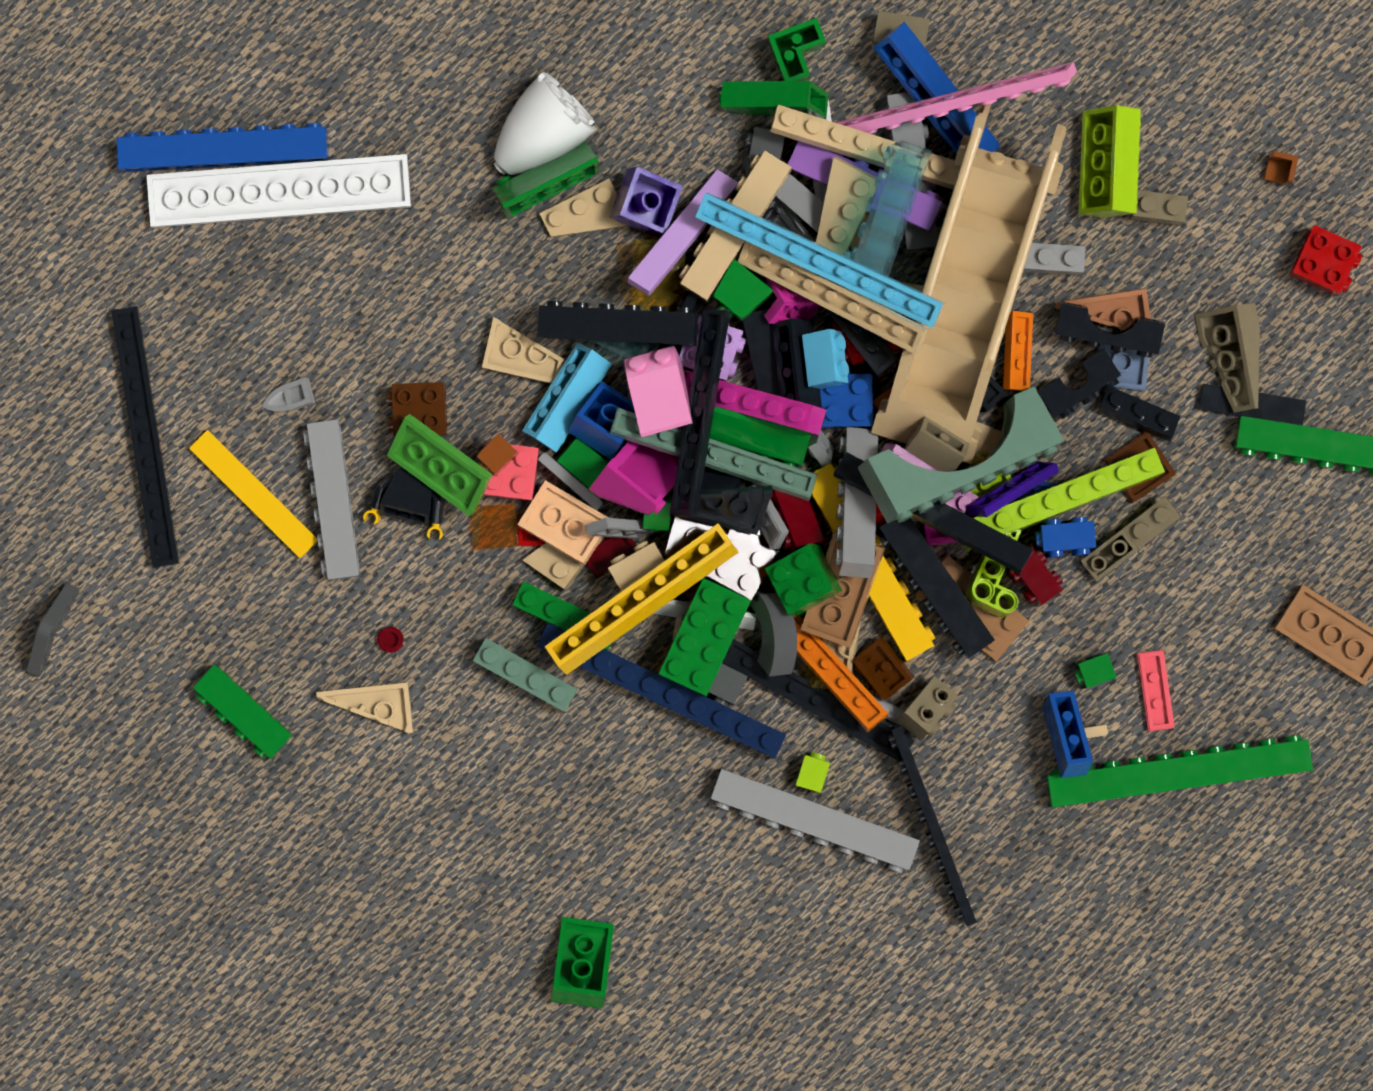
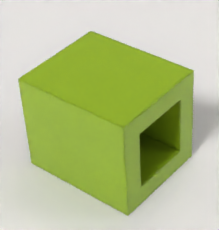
[795,752,830,793]

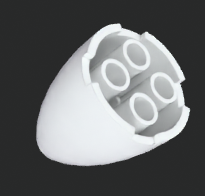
[494,72,597,175]

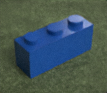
[1042,691,1093,778]

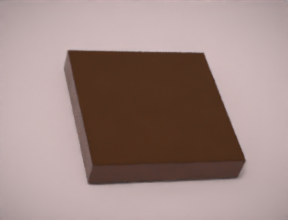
[1104,432,1176,503]

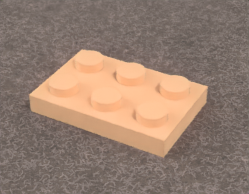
[517,480,609,565]

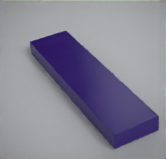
[967,461,1059,517]

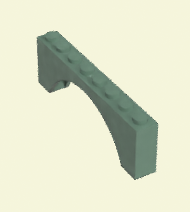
[858,386,1064,524]

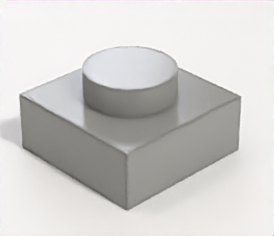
[808,430,834,466]

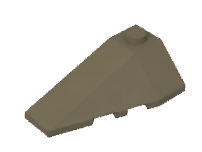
[1195,303,1260,413]

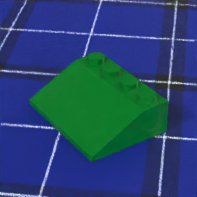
[493,141,600,219]

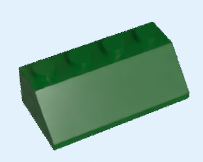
[710,406,812,467]

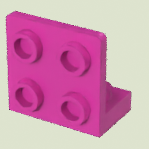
[764,276,821,324]

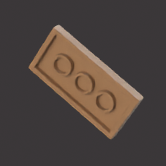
[800,530,885,648]
[915,555,1029,662]
[1274,585,1373,685]

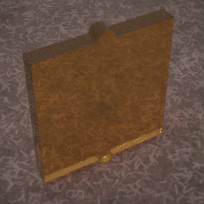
[469,503,519,550]

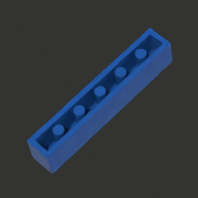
[873,22,1000,155]

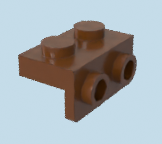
[852,636,915,701]

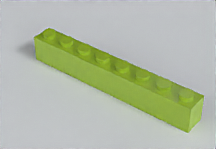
[964,448,1165,551]

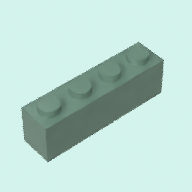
[473,638,578,712]

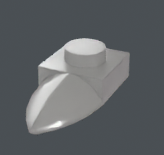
[262,377,315,412]

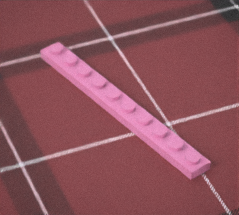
[835,62,1077,134]

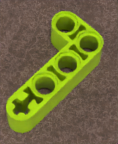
[966,530,1021,617]

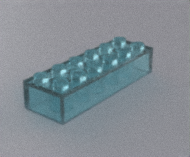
[850,140,932,277]

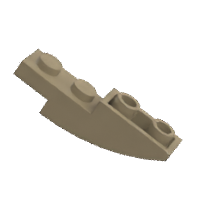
[1081,496,1182,581]

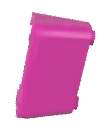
[589,426,684,515]

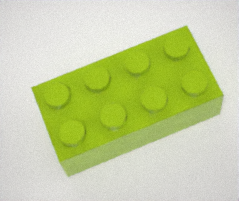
[1078,105,1141,218]

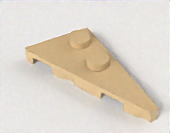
[316,682,414,733]

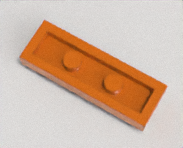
[1003,311,1033,392]

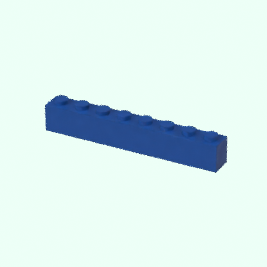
[117,123,329,172]

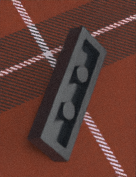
[1098,388,1181,442]

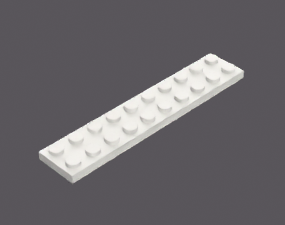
[147,154,411,228]

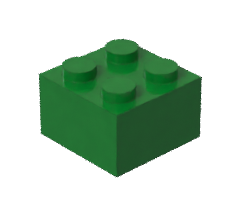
[765,543,842,616]

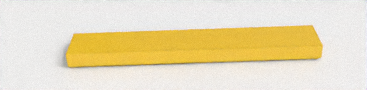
[189,430,318,559]

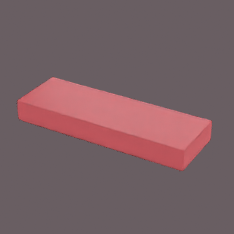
[1137,650,1175,731]

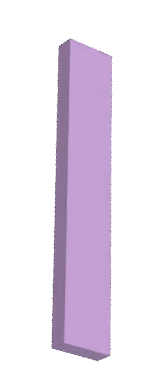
[628,169,739,296]

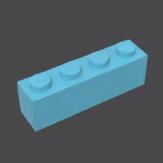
[522,342,612,452]

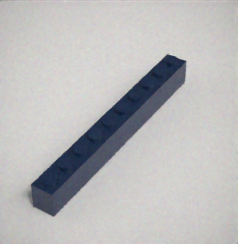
[537,623,786,758]

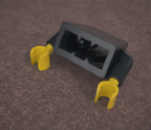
[363,469,444,540]

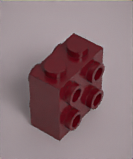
[1006,547,1063,607]

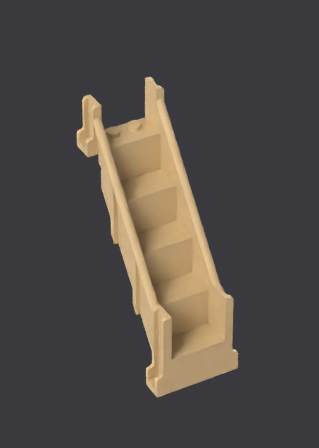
[871,104,1066,464]

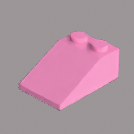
[624,346,692,437]

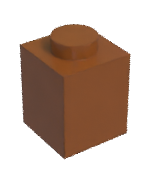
[477,433,519,476]

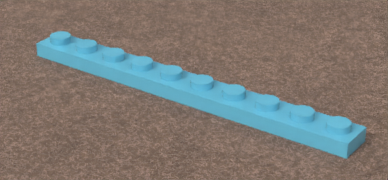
[695,193,944,328]

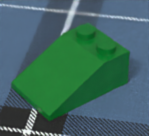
[550,917,614,1009]

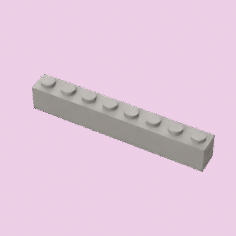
[711,769,920,873]

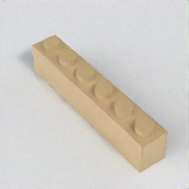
[679,151,792,303]

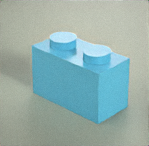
[802,329,849,389]

